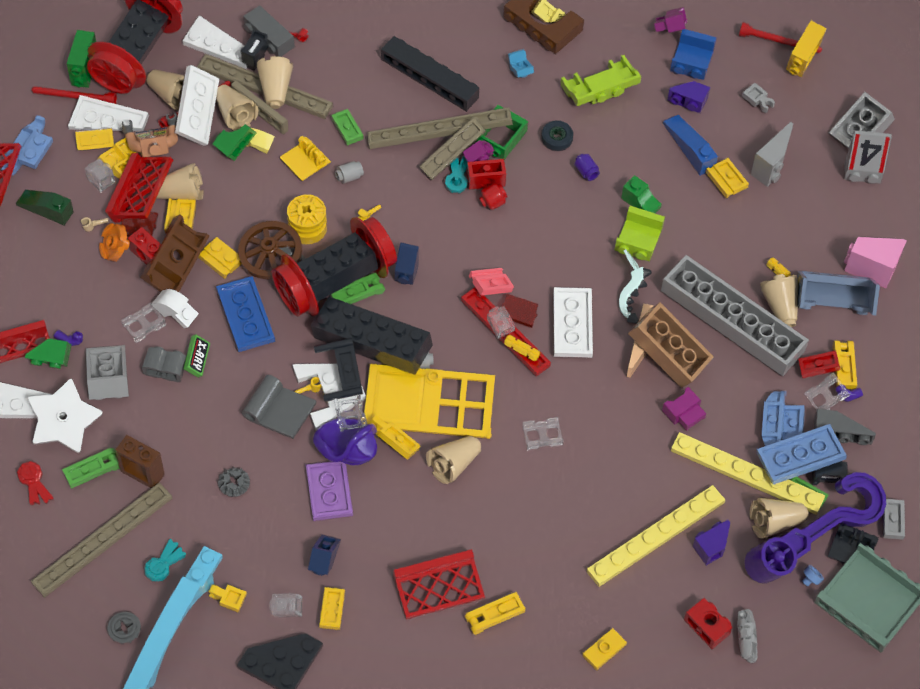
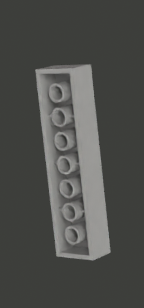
[661,255,809,376]

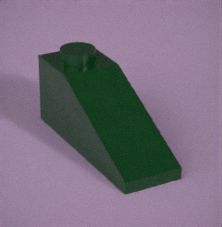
[16,190,74,226]

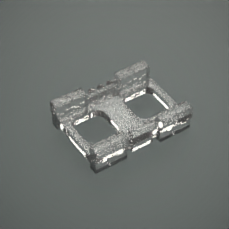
[121,303,166,343]
[804,372,850,410]
[334,395,367,432]
[523,417,564,450]

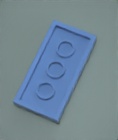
[757,424,847,485]

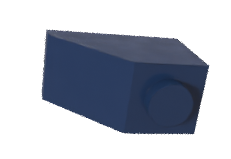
[395,242,419,285]
[308,534,341,575]

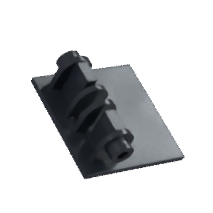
[828,524,879,564]

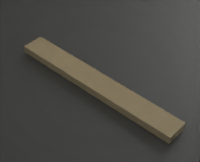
[197,54,333,119]
[367,107,513,149]
[31,482,173,598]

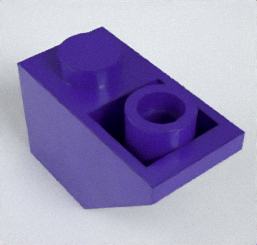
[667,81,710,113]
[693,520,730,565]

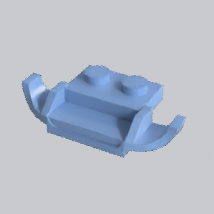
[1,115,53,175]
[762,391,805,446]

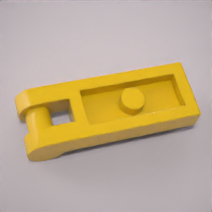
[833,340,857,389]
[465,592,525,635]

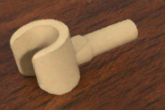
[81,217,108,232]

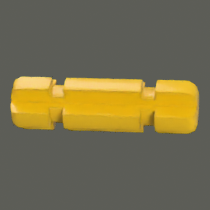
[766,257,792,277]
[504,335,540,361]

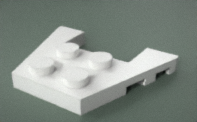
[293,364,366,430]

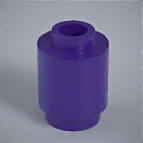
[574,154,600,181]

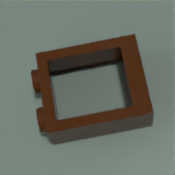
[115,435,165,488]

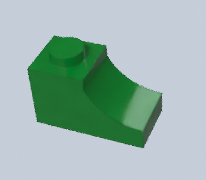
[213,124,257,161]
[621,175,662,213]

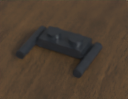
[314,338,363,402]

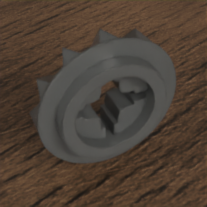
[218,466,250,497]
[107,612,141,644]

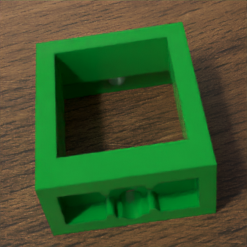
[66,30,96,88]
[474,105,528,160]

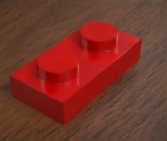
[798,350,841,378]

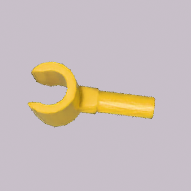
[358,205,381,221]
[295,377,322,394]

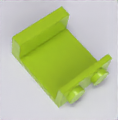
[615,206,665,262]

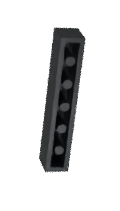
[381,36,480,112]

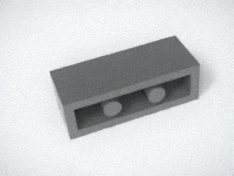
[243,5,295,57]

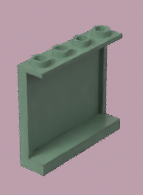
[814,543,920,653]

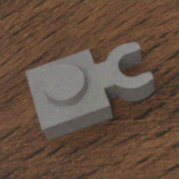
[742,83,775,113]

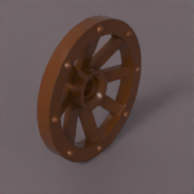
[238,221,302,280]

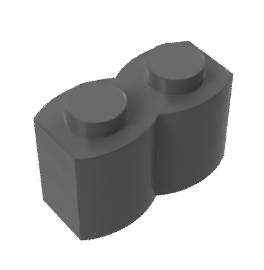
[142,347,186,382]

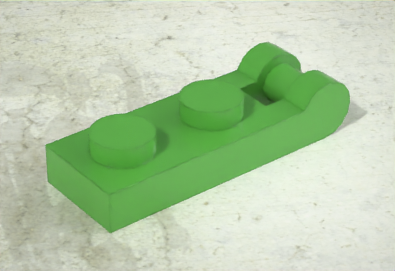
[330,273,385,304]
[62,448,120,489]

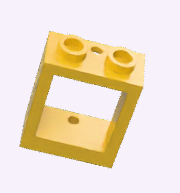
[786,21,827,77]

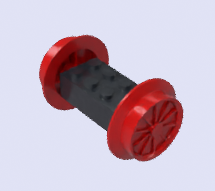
[87,0,183,94]
[272,217,397,317]

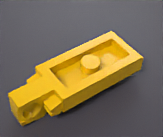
[370,415,421,460]

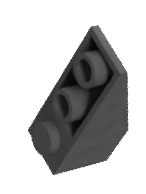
[814,409,876,445]

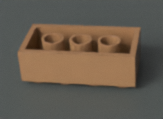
[628,302,714,388]

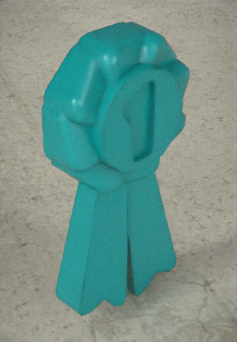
[445,156,468,193]
[144,539,186,581]

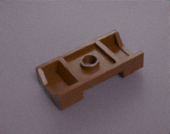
[140,214,210,292]

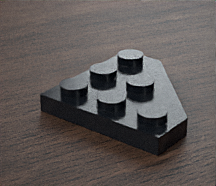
[237,633,323,689]

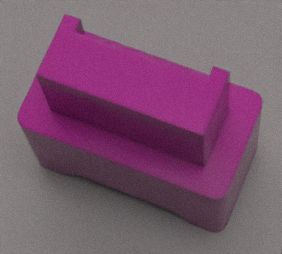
[654,7,687,33]
[662,387,706,431]

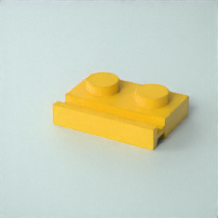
[706,158,749,199]
[164,198,196,232]
[198,237,241,279]

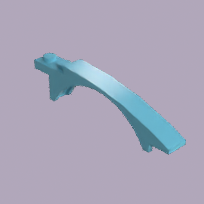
[123,546,223,689]

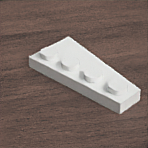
[183,16,247,69]
[68,95,149,131]
[0,382,67,419]

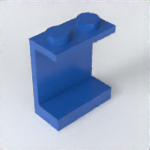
[670,29,717,80]

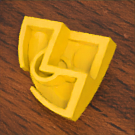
[98,137,136,179]

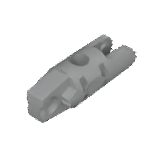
[737,609,758,663]

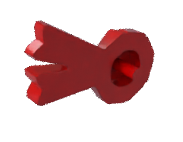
[17,461,54,505]

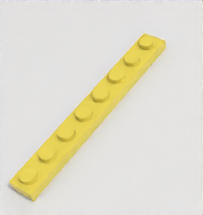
[671,432,825,515]
[587,485,725,587]

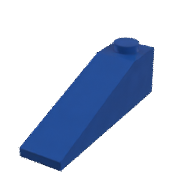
[663,115,718,176]

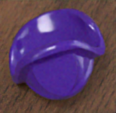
[313,418,377,465]

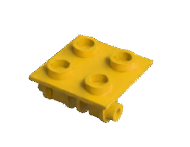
[280,136,331,181]

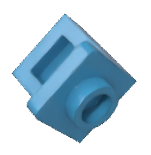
[508,49,534,78]

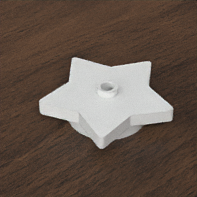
[28,379,102,453]

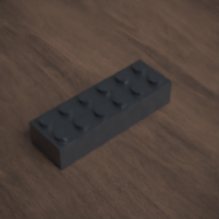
[311,296,433,375]

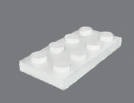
[175,65,219,146]
[553,287,593,358]

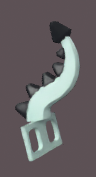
[619,249,652,324]

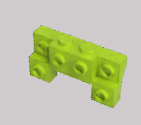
[560,55,641,106]

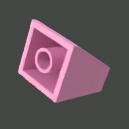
[844,237,907,288]

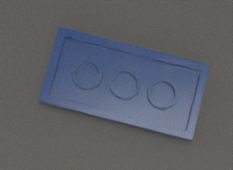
[216,276,275,352]

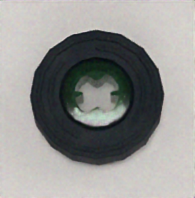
[541,120,574,151]

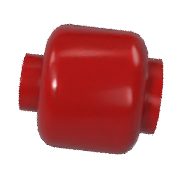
[479,183,508,210]

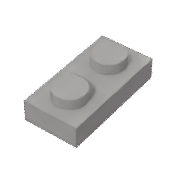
[883,499,905,540]

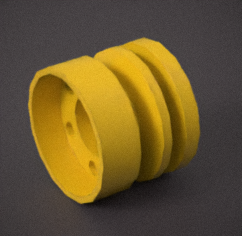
[287,195,327,244]

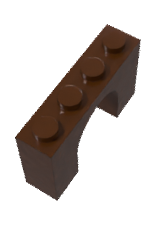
[503,0,584,55]

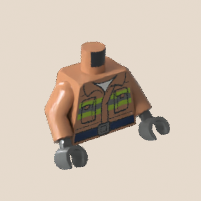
[122,113,178,157]

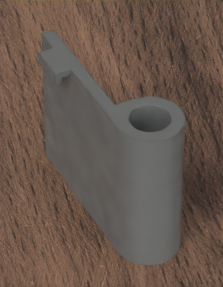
[242,375,317,439]

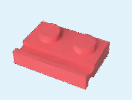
[469,268,514,296]

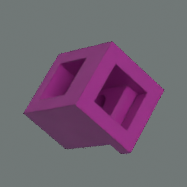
[463,140,494,162]

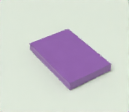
[306,461,353,521]

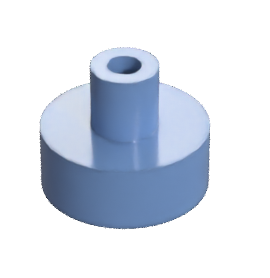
[802,565,824,586]

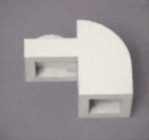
[151,289,199,328]

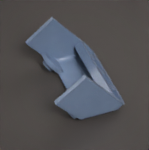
[797,271,880,315]

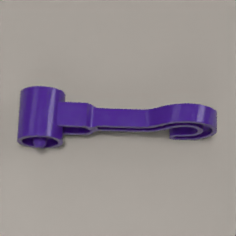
[745,472,886,583]

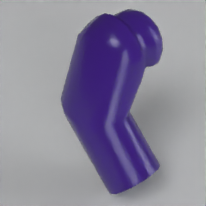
[54,330,83,346]
[835,385,863,402]

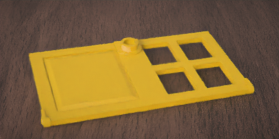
[362,364,495,439]

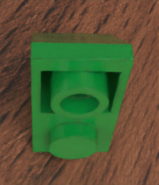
[25,338,72,369]

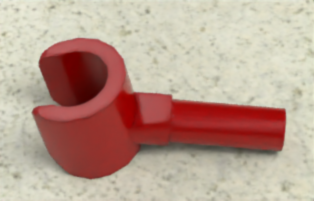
[290,28,309,42]

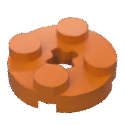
[99,223,130,262]

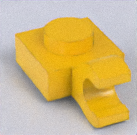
[209,585,247,613]

